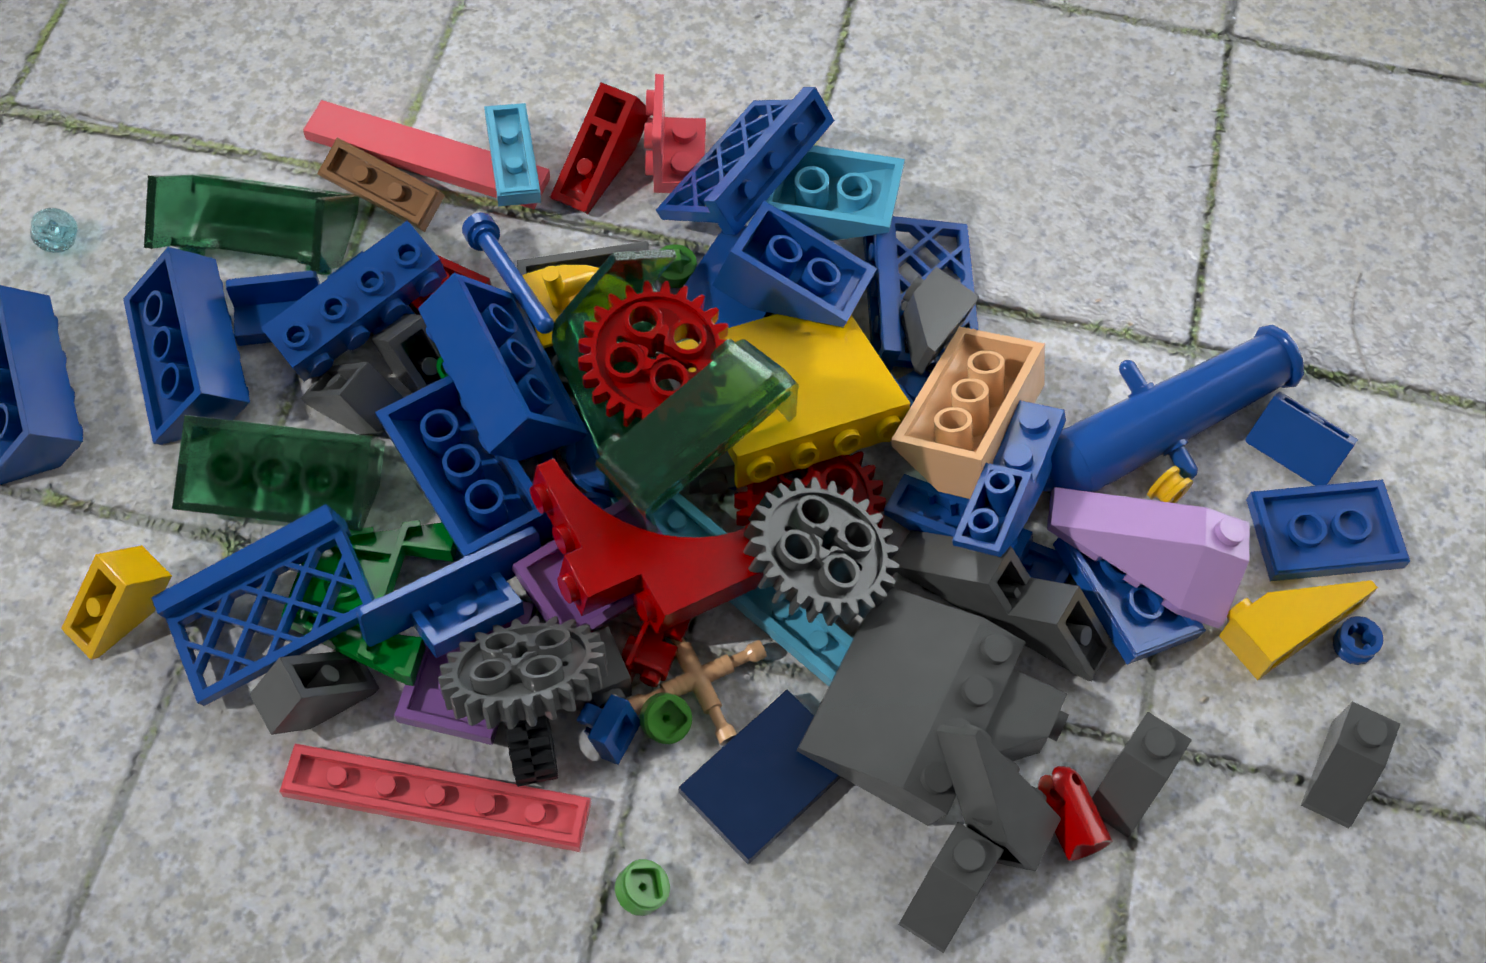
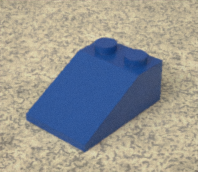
[712,201,877,327]

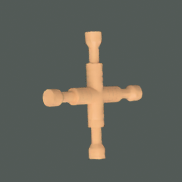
[627,638,767,746]

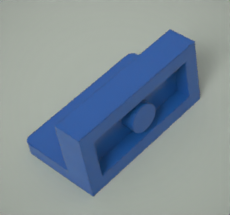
[226,270,320,346]
[1245,391,1358,486]

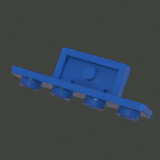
[356,526,541,658]

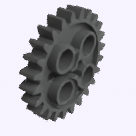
[744,477,900,626]
[438,616,608,730]

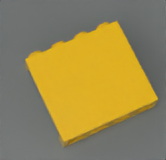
[676,314,910,488]

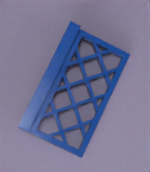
[656,87,835,235]
[863,216,978,372]
[151,504,375,706]

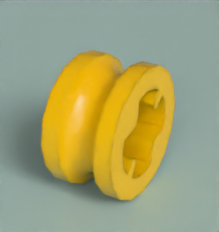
[1147,465,1193,503]

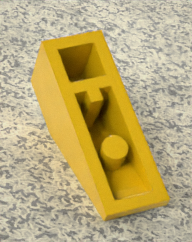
[1219,580,1378,680]

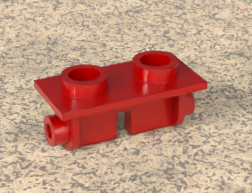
[621,618,692,687]

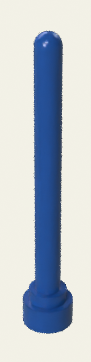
[462,212,554,334]

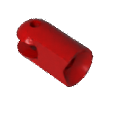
[1037,766,1113,861]

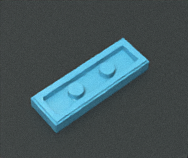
[484,103,541,207]

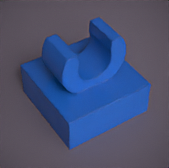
[576,694,640,765]

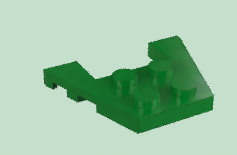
[281,520,458,686]

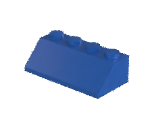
[123,247,250,445]
[418,273,589,461]
[0,285,83,485]
[375,375,553,557]

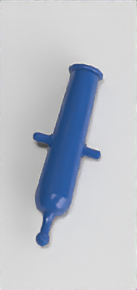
[1042,325,1304,494]

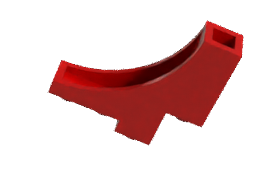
[530,459,764,634]

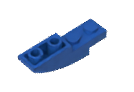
[952,400,1066,557]

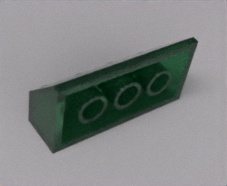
[172,415,385,531]

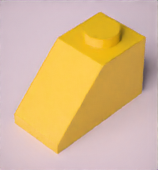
[61,545,172,660]

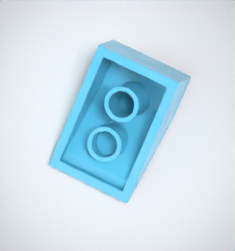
[766,145,905,241]

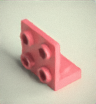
[644,74,706,193]

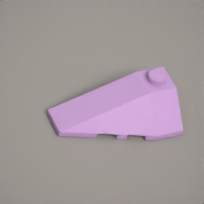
[1047,487,1250,628]

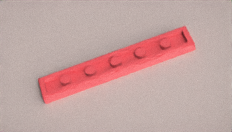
[303,100,550,209]
[279,744,591,852]

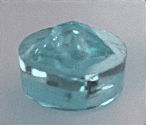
[30,208,78,253]

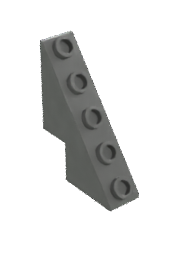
[892,530,1113,682]

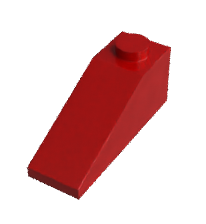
[550,82,651,214]

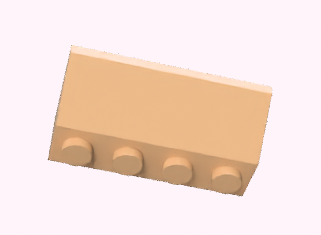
[891,326,1045,499]

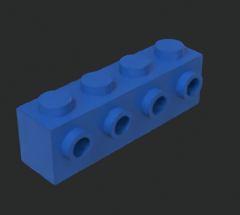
[261,220,447,382]

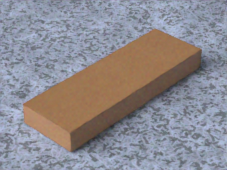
[317,137,445,232]

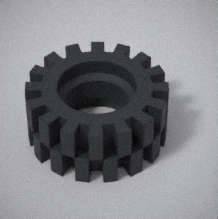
[504,715,558,787]

